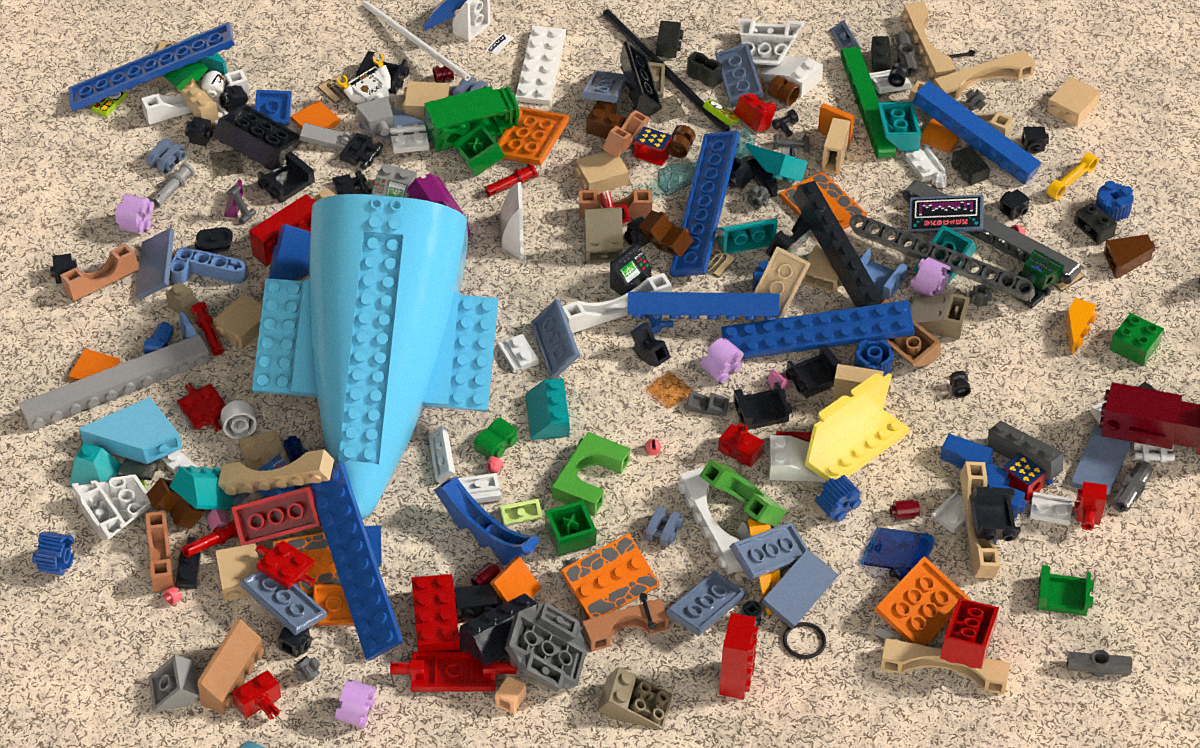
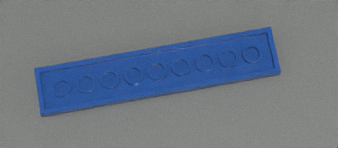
[68,22,235,111]
[669,130,740,277]
[721,300,915,360]
[308,462,403,661]

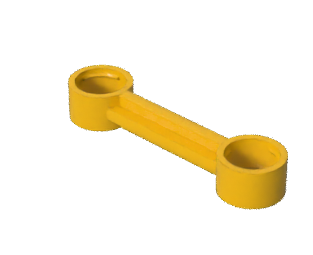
[1047,152,1099,200]

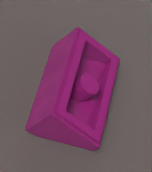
[224,180,243,218]

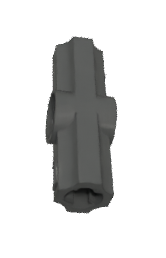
[894,31,918,77]
[1112,461,1153,513]
[1066,650,1132,677]

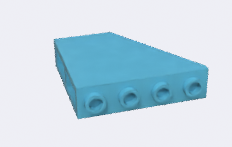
[79,397,183,464]

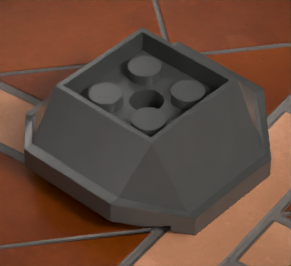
[505,601,587,692]

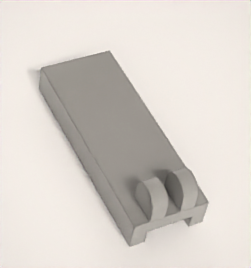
[299,123,351,151]

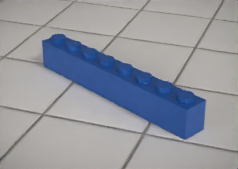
[912,81,1042,184]
[628,292,780,320]

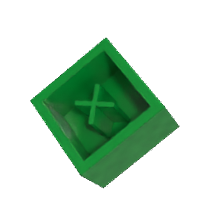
[452,123,505,176]
[1110,313,1164,366]
[545,500,597,556]

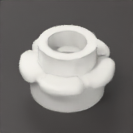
[932,172,946,189]

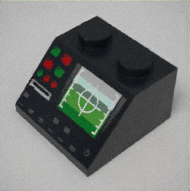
[610,243,651,296]

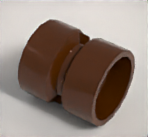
[767,75,800,106]
[666,125,696,158]

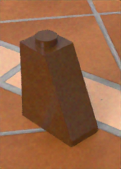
[1103,234,1155,279]

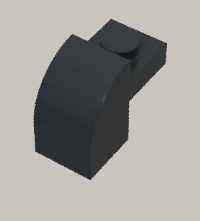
[630,322,671,367]

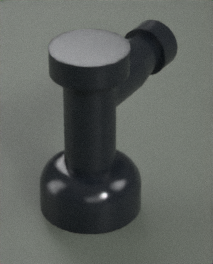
[771,109,799,137]

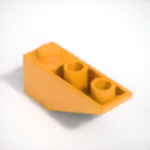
[1066,297,1097,354]

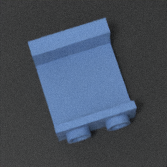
[859,249,908,300]

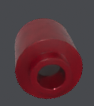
[890,499,920,521]
[471,562,501,586]

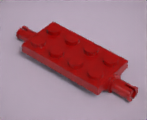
[390,652,517,692]

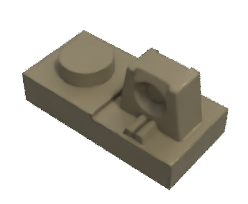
[648,62,665,98]

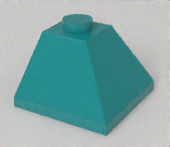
[69,443,123,487]

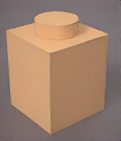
[495,676,526,714]

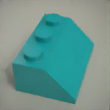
[877,102,921,152]
[717,218,778,255]
[525,378,570,440]
[169,465,234,510]

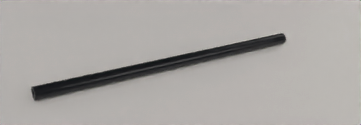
[603,9,730,132]

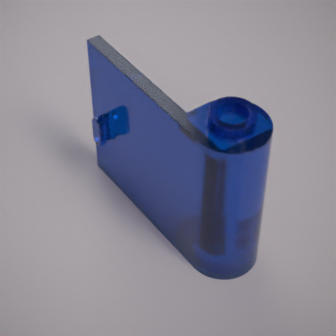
[860,527,935,578]

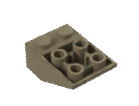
[584,207,623,263]
[910,293,970,339]
[597,667,673,730]

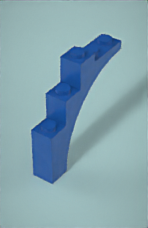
[940,433,1027,545]
[434,477,540,566]

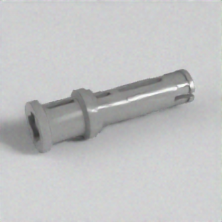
[151,163,195,208]

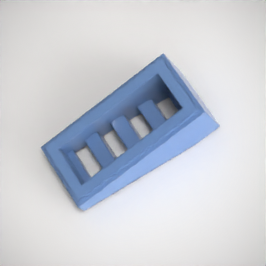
[179,312,198,340]

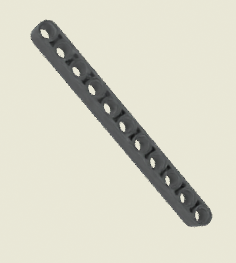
[902,180,1081,284]
[849,214,1035,301]

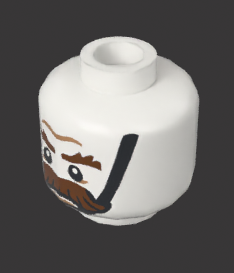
[201,71,225,98]

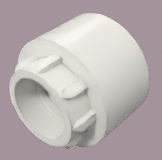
[220,400,257,439]

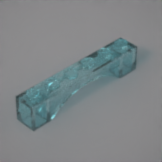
[657,128,755,196]

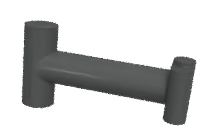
[773,134,810,152]
[226,185,256,225]

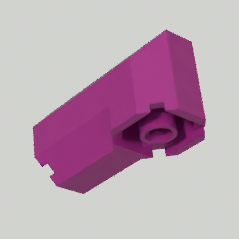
[407,173,471,238]

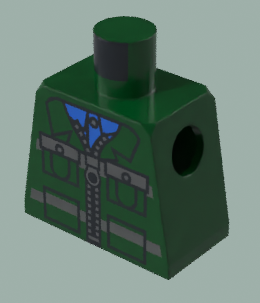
[1021,249,1065,290]

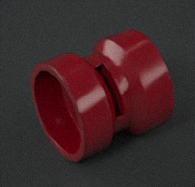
[432,65,454,83]

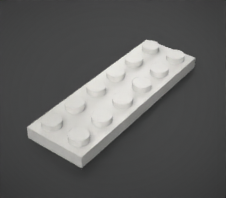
[515,25,566,105]

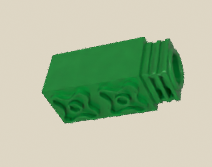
[424,86,520,152]

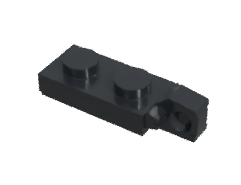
[745,158,778,198]
[175,537,201,589]

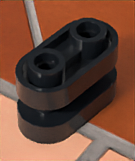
[194,227,233,253]

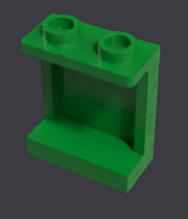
[1037,565,1094,616]

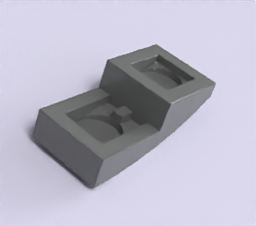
[686,391,729,416]

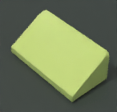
[498,498,543,526]

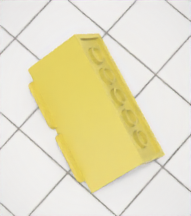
[804,373,910,481]

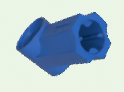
[143,321,174,354]

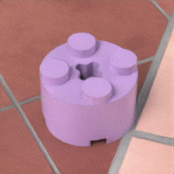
[115,194,154,234]
[910,257,951,296]
[700,338,744,384]
[335,679,377,728]

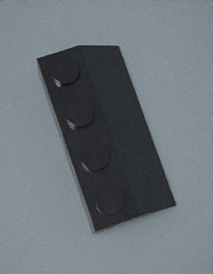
[620,41,662,117]
[460,593,538,666]

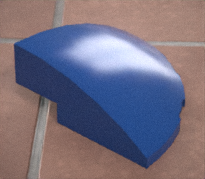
[423,0,467,30]
[268,224,311,281]

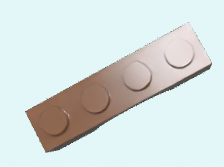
[602,110,650,158]
[579,190,652,218]
[60,244,139,301]
[145,511,174,592]
[583,599,669,652]

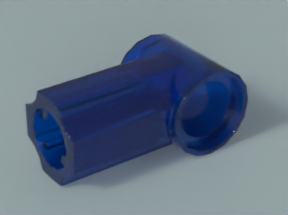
[283,435,309,463]

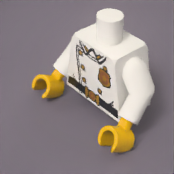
[336,53,391,104]

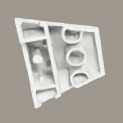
[738,18,805,66]
[500,182,524,260]
[72,474,151,540]

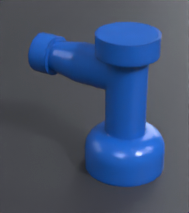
[644,315,674,334]

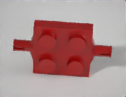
[177,383,226,432]
[255,540,316,590]

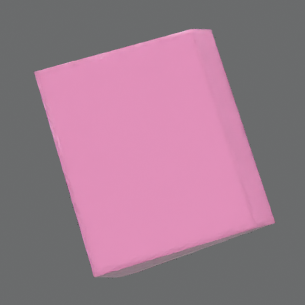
[767,369,792,390]
[207,510,229,532]

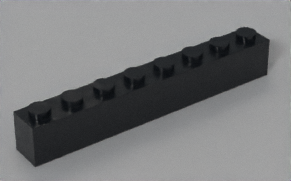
[792,180,884,307]

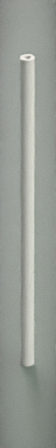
[362,1,471,81]

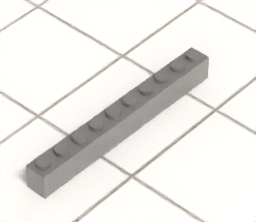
[19,334,210,431]

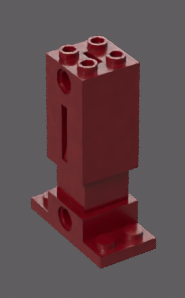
[1099,382,1200,455]

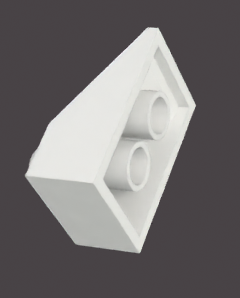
[452,0,490,42]
[759,56,823,98]
[769,435,826,482]

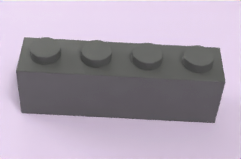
[988,420,1063,481]

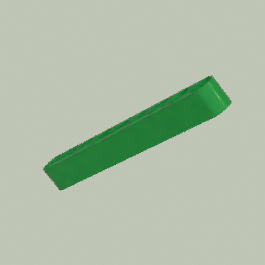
[840,46,896,159]

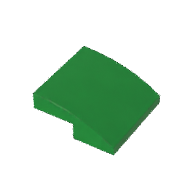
[163,61,209,91]

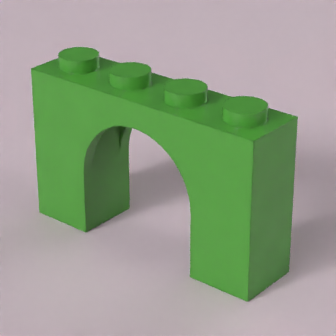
[551,432,630,516]
[699,459,787,527]

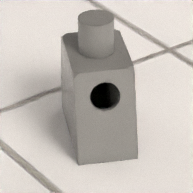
[356,96,394,136]

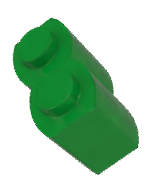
[474,417,518,459]

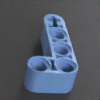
[170,247,247,284]

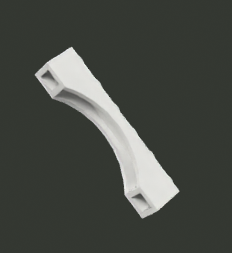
[141,69,249,125]
[563,273,672,333]
[678,467,743,575]

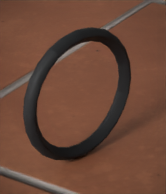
[783,622,826,659]

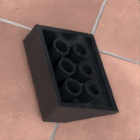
[213,104,302,171]

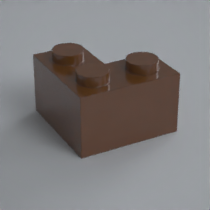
[586,100,626,139]
[639,210,694,257]
[146,478,205,529]

